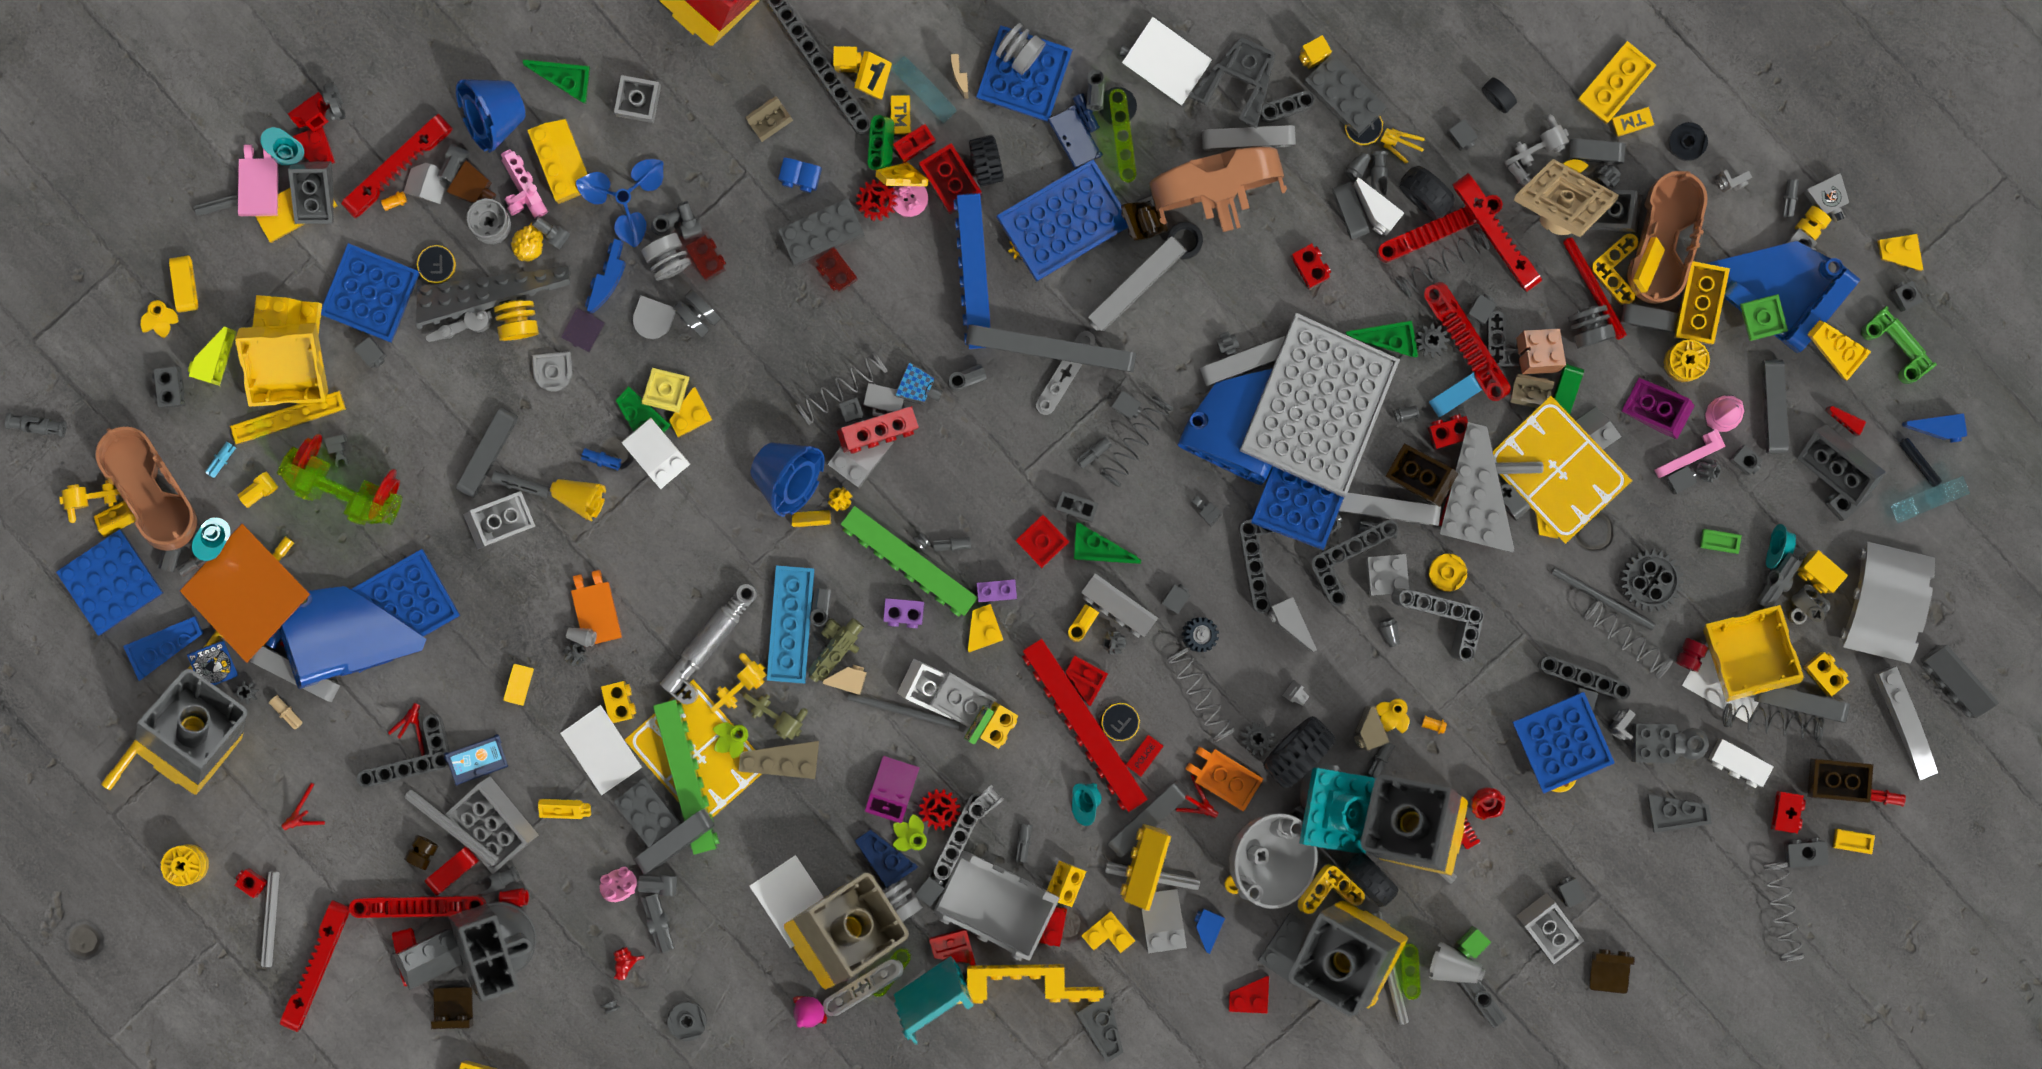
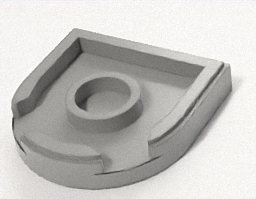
[633,296,676,339]
[532,351,573,392]

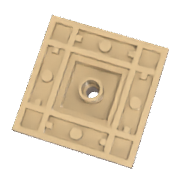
[1514,159,1619,237]

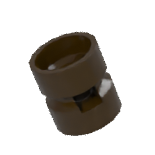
[404,835,439,870]

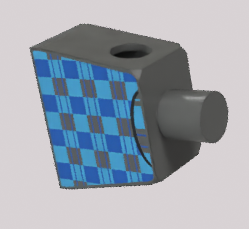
[895,362,943,405]

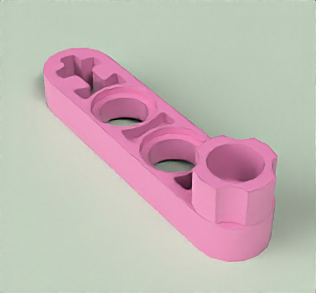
[1654,429,1725,478]

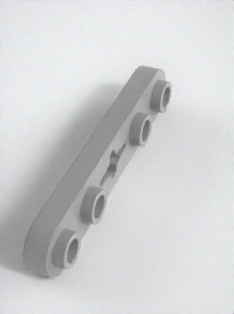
[1036,331,1095,415]
[823,959,904,1016]

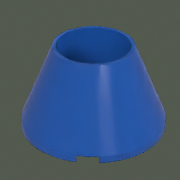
[456,79,526,153]
[750,442,825,517]

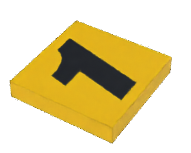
[854,51,892,100]

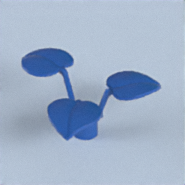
[576,159,664,247]

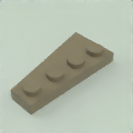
[739,741,819,779]

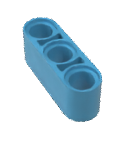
[1429,373,1483,417]

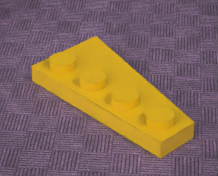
[1807,320,1871,381]

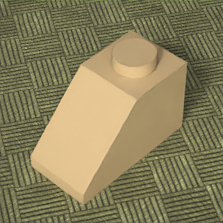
[823,665,867,695]

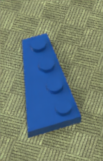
[123,616,203,681]

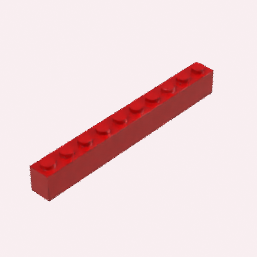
[1022,639,1148,812]

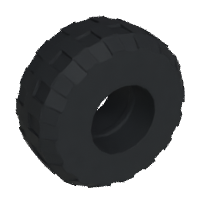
[1400,165,1455,219]
[1344,852,1398,907]

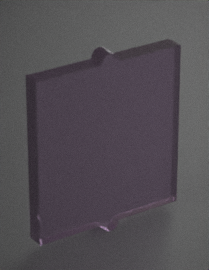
[561,308,605,352]

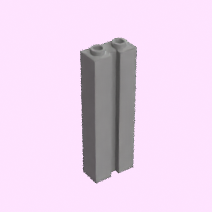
[1089,236,1187,331]

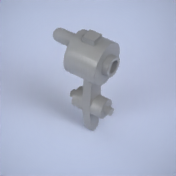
[1504,114,1569,167]
[426,310,493,342]

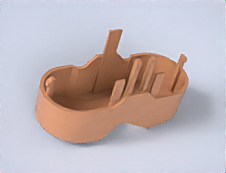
[1149,147,1287,232]
[1627,171,1707,304]
[96,427,197,551]

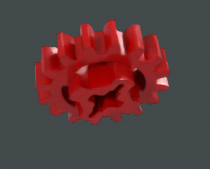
[856,179,898,221]
[919,789,961,830]

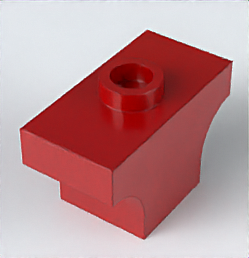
[288,92,330,132]

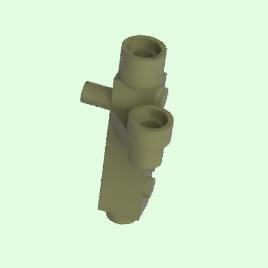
[808,618,864,682]

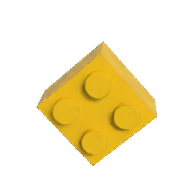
[1797,550,1848,594]

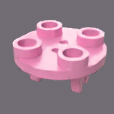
[893,186,928,217]
[600,867,637,902]

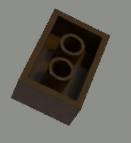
[1385,443,1458,507]
[1807,758,1874,803]

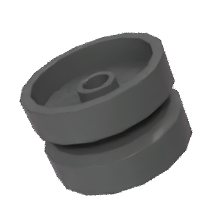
[673,289,721,338]

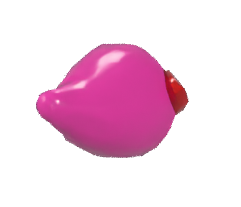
[793,996,827,1028]

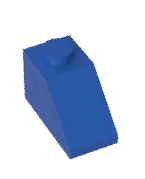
[1194,908,1225,954]

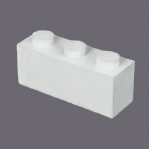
[1708,739,1773,788]

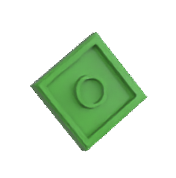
[1740,294,1788,341]

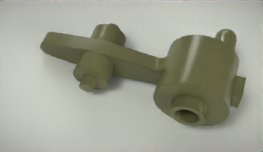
[742,692,808,740]

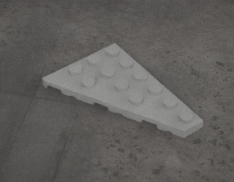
[1440,422,1514,552]

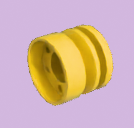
[494,300,539,341]
[1664,339,1710,382]
[161,844,209,886]

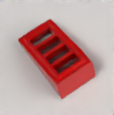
[1825,406,1866,436]

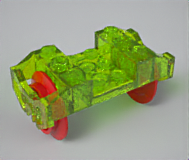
[276,434,403,526]

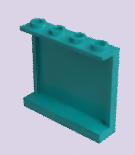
[894,956,974,1045]

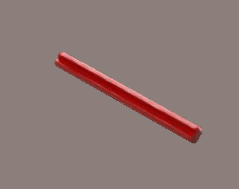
[1563,237,1627,340]

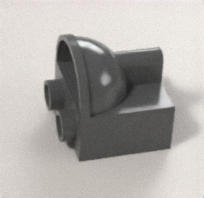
[449,902,537,1002]

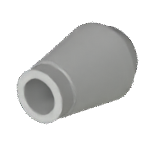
[566,627,597,647]

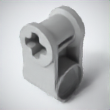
[968,784,1004,819]

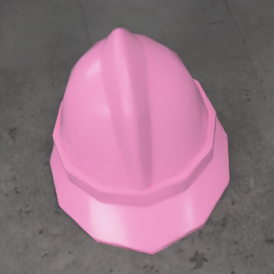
[1705,396,1744,432]

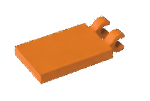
[571,570,623,647]
[1185,746,1263,812]

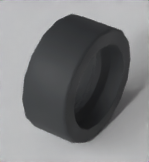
[1481,77,1517,114]
[1167,222,1203,259]

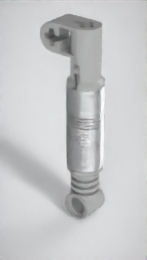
[660,584,757,704]

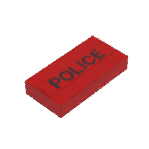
[1126,735,1164,777]

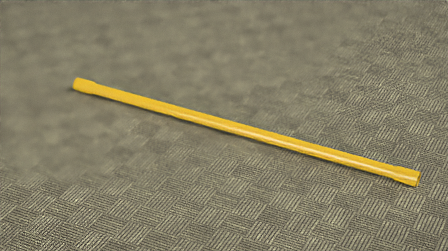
[101,536,294,790]

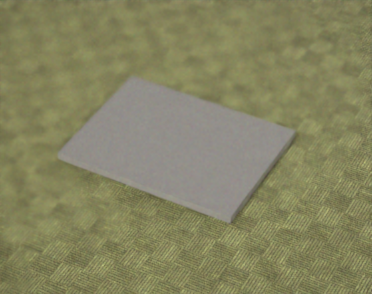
[1239,313,1400,497]

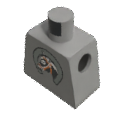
[1803,174,1849,222]

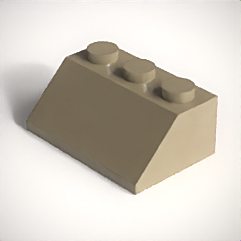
[1354,705,1389,751]

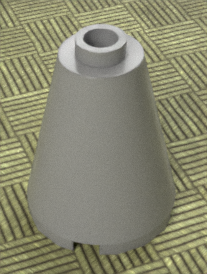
[1429,942,1485,983]

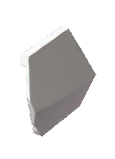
[404,163,447,204]

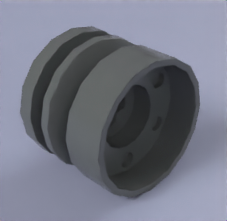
[1568,305,1616,349]

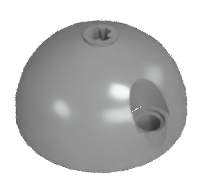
[1229,813,1318,909]

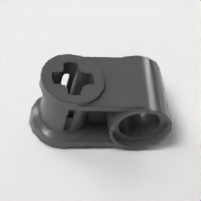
[1501,484,1531,520]
[1792,584,1831,622]

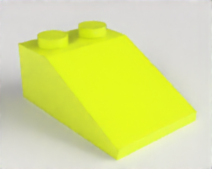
[188,327,237,386]

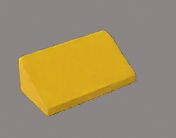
[93,501,136,537]
[792,510,831,527]
[503,664,534,706]

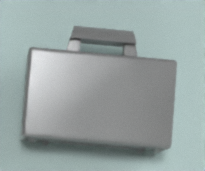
[863,383,904,417]

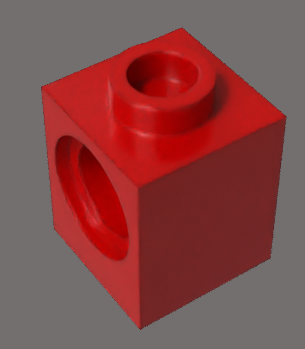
[234,868,267,898]

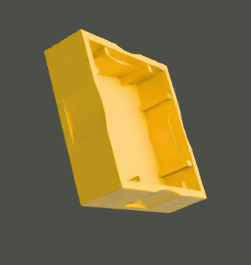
[235,323,328,407]
[1703,605,1804,702]

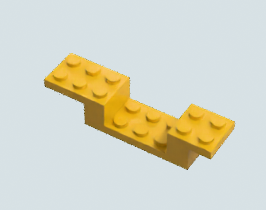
[957,964,1104,1004]

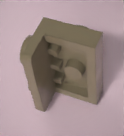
[745,96,793,142]
[1510,374,1554,408]

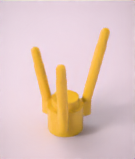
[1381,128,1425,164]

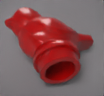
[613,947,645,981]

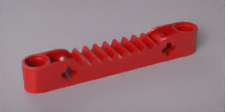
[341,114,453,218]
[1452,173,1542,292]
[1377,195,1503,263]
[1424,282,1511,401]
[349,895,486,918]
[280,900,350,1032]

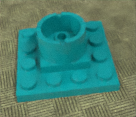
[1299,767,1376,854]

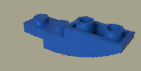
[585,239,626,313]

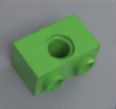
[1457,926,1491,959]

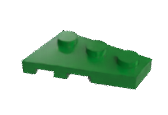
[616,386,672,433]

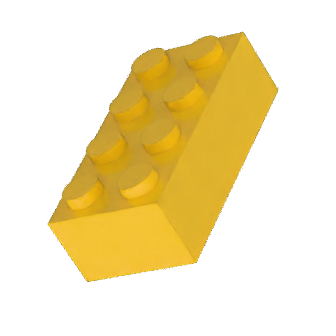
[1674,261,1730,345]

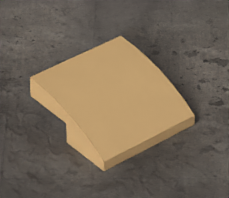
[951,54,968,99]

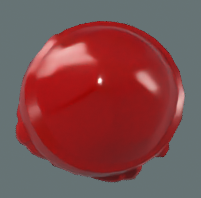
[1471,787,1505,820]

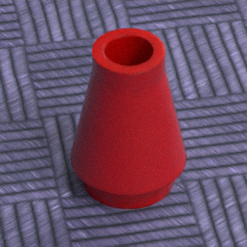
[499,888,529,907]

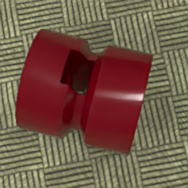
[1675,638,1709,673]

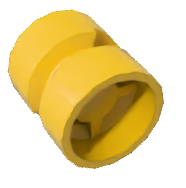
[1795,206,1831,241]

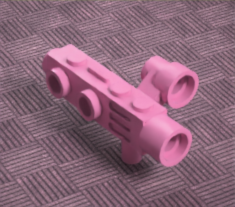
[501,149,548,219]

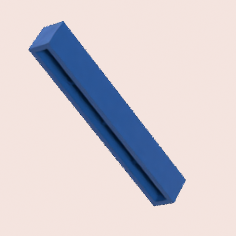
[954,193,991,349]

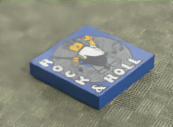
[187,640,238,685]

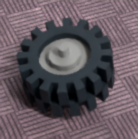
[1182,617,1219,652]

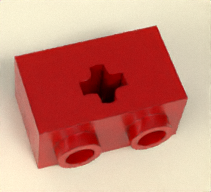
[1771,791,1806,834]

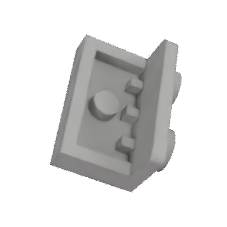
[1715,169,1752,193]
[1609,709,1636,740]

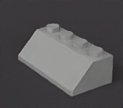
[1081,574,1158,638]

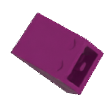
[865,756,920,823]

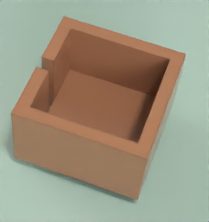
[1516,329,1566,374]

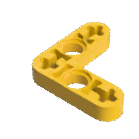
[1591,234,1638,305]
[1298,864,1365,914]

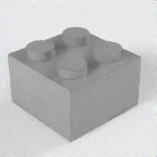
[614,75,661,123]
[1366,554,1409,596]

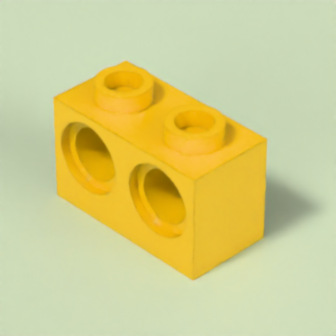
[1299,35,1332,69]
[833,46,862,73]
[1803,652,1849,697]
[601,681,636,723]
[979,701,1018,749]
[1047,861,1086,907]

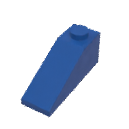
[1902,413,1967,443]

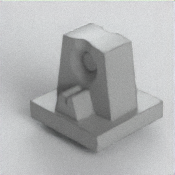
[1282,680,1309,706]

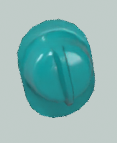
[260,127,304,166]
[192,517,230,561]
[1766,524,1796,569]
[1072,783,1102,826]

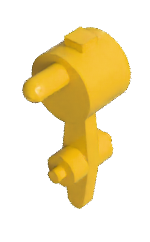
[59,480,121,523]
[710,653,767,713]

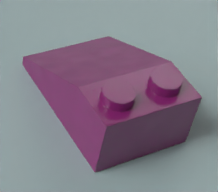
[1622,378,1695,439]

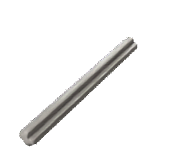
[405,790,498,866]
[1372,912,1409,1025]

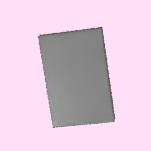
[929,671,997,728]

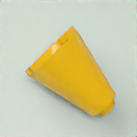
[550,479,606,521]

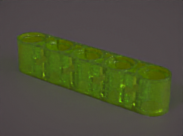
[1109,88,1137,183]

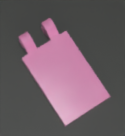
[238,145,279,216]

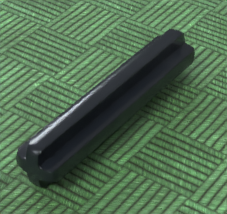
[1899,438,1942,487]

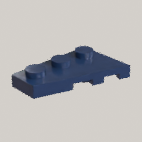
[855,830,919,888]

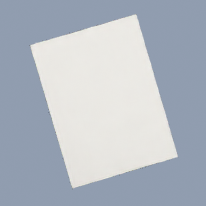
[1122,17,1212,105]
[1682,642,1759,722]
[560,705,642,795]
[750,855,824,948]

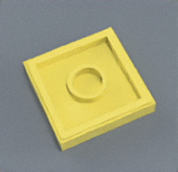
[642,368,689,413]

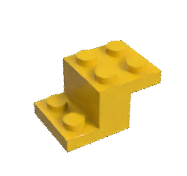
[252,295,322,335]

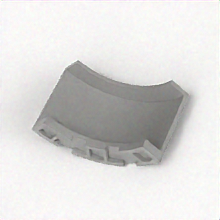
[1840,541,1935,663]
[933,850,1060,961]

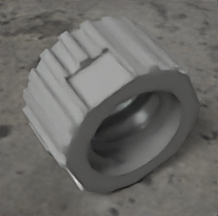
[1789,608,1808,625]

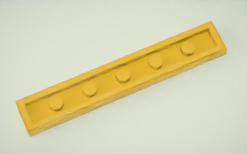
[230,391,346,444]

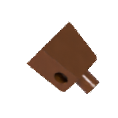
[447,160,496,204]

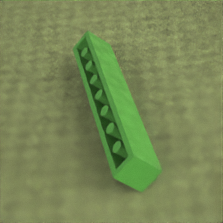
[841,506,978,617]
[653,699,720,855]

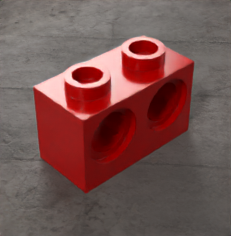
[893,124,936,163]
[1291,244,1331,290]
[1428,414,1468,450]

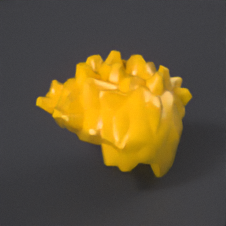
[511,222,543,262]

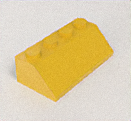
[528,119,588,204]
[1120,824,1171,911]

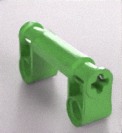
[1861,306,1937,384]

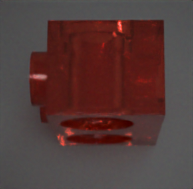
[685,235,727,282]
[816,247,858,293]

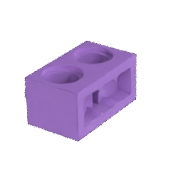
[977,580,1017,603]
[884,598,924,628]

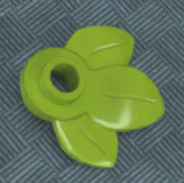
[713,722,749,759]
[893,814,927,851]

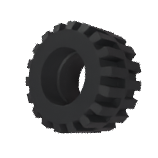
[969,135,1004,187]

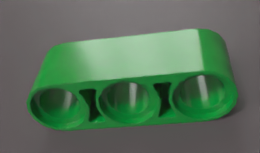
[868,115,895,170]
[1553,363,1584,415]

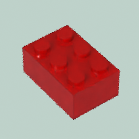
[919,143,982,215]

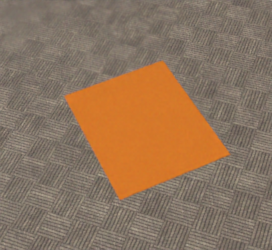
[180,524,310,663]

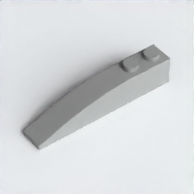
[1873,667,1938,780]

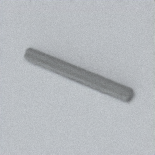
[1105,862,1200,890]
[261,871,280,967]

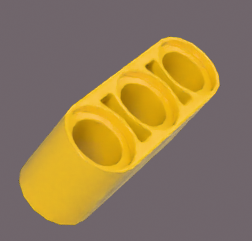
[169,255,198,313]

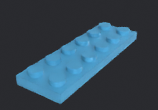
[767,566,815,683]

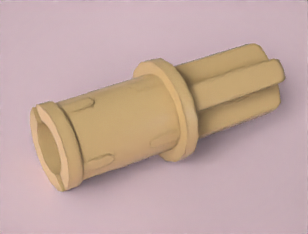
[269,695,302,729]

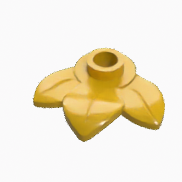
[141,300,178,338]
[1375,698,1410,733]

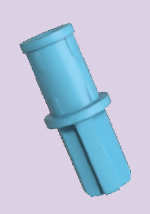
[205,441,236,478]

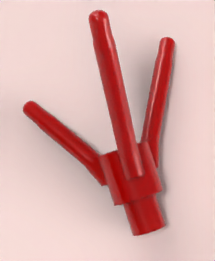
[388,703,425,756]
[1176,774,1219,818]
[281,783,325,830]

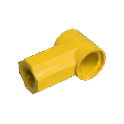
[238,471,278,508]
[1068,604,1099,642]

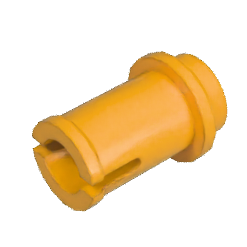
[381,191,407,211]
[1421,715,1447,734]

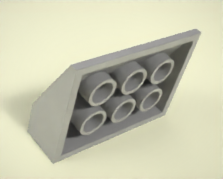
[445,776,539,874]

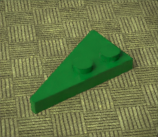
[523,60,590,104]
[1345,321,1418,358]
[1074,522,1141,564]

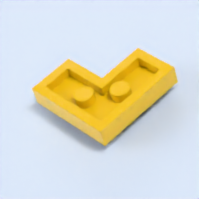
[1081,911,1135,953]

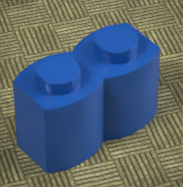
[778,157,822,193]

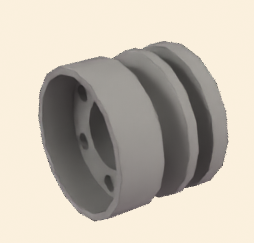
[996,23,1046,75]
[467,198,512,245]
[641,233,692,281]
[883,880,923,922]

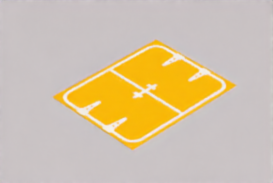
[1493,396,1633,544]
[624,679,762,817]

